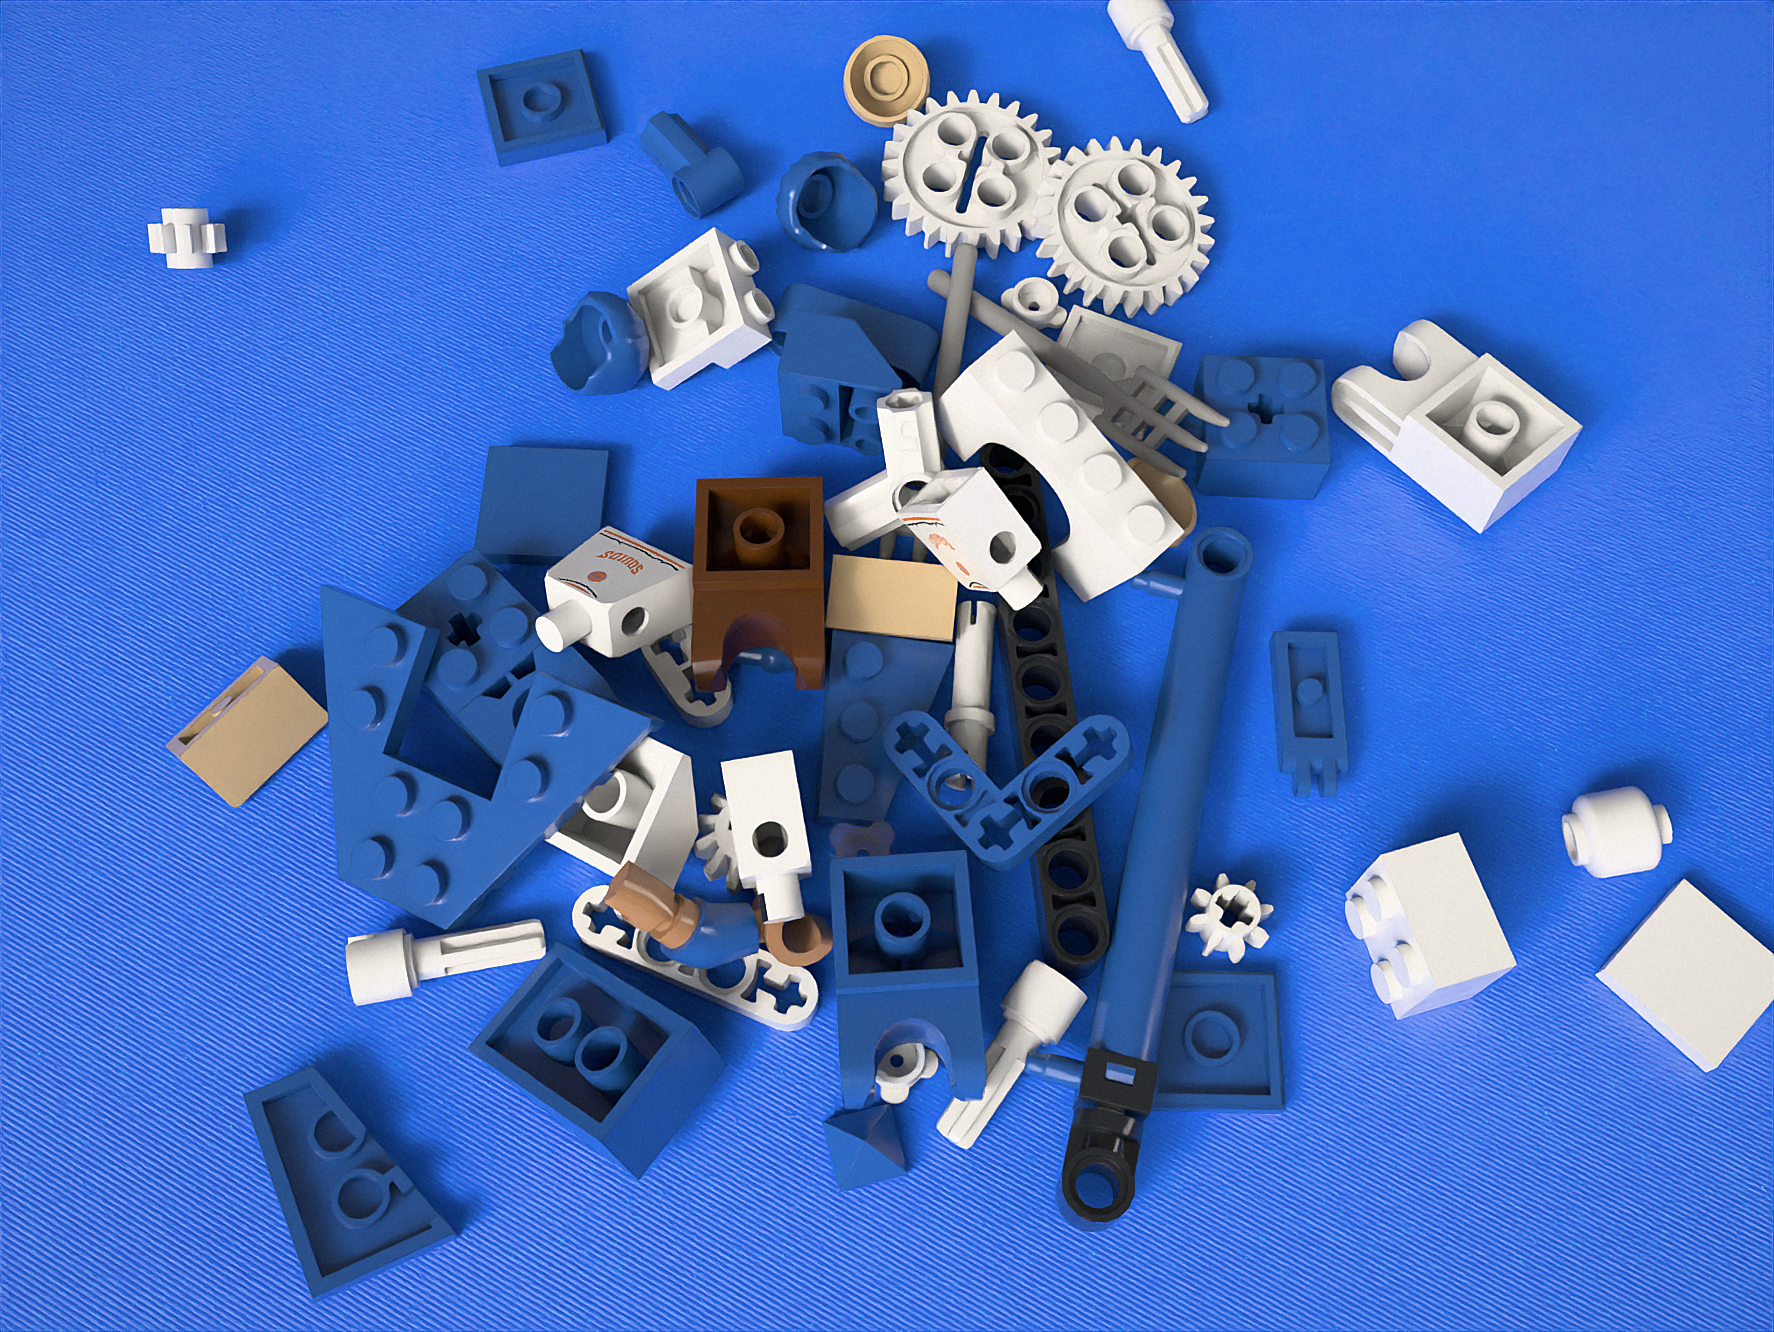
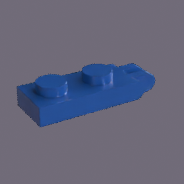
[1269,631,1349,798]

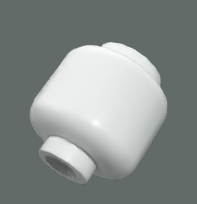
[1562,786,1672,878]

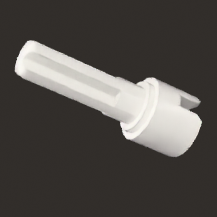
[1107,0,1209,124]
[346,919,546,1006]
[936,960,1088,1150]

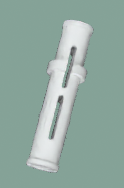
[944,601,997,791]

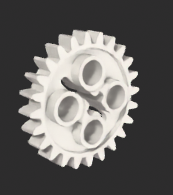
[881,90,1061,260]
[1030,136,1215,318]

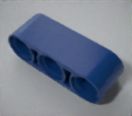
[765,283,941,391]

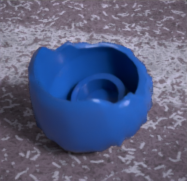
[775,151,878,253]
[550,291,650,396]

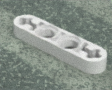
[572,885,819,1032]

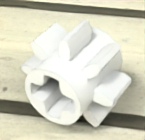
[148,208,227,269]
[1185,873,1274,963]

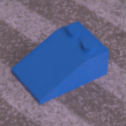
[467,941,728,1181]

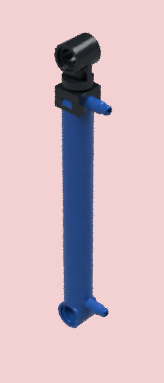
[1024,526,1254,1232]

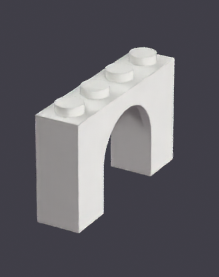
[933,330,1184,603]

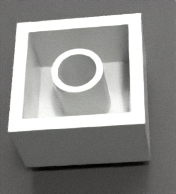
[1345,832,1517,1020]

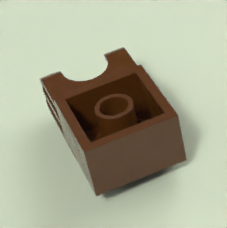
[691,476,826,693]

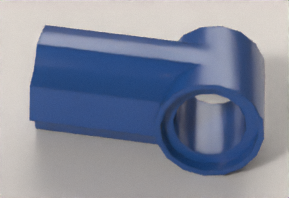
[639,110,745,220]

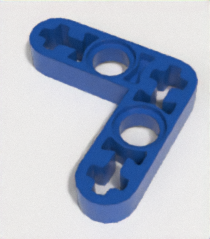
[883,710,1134,871]

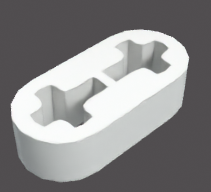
[641,624,733,728]

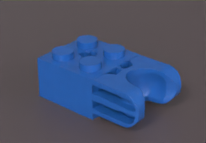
[395,548,617,772]
[829,850,987,1110]

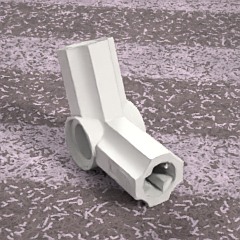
[824,388,945,551]

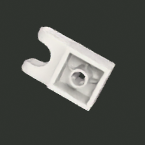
[1331,319,1583,534]

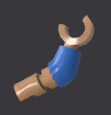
[604,860,833,970]

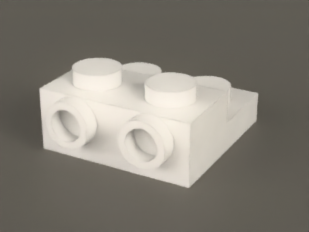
[626,227,775,391]

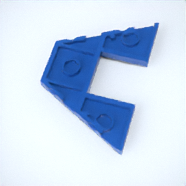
[320,585,664,930]

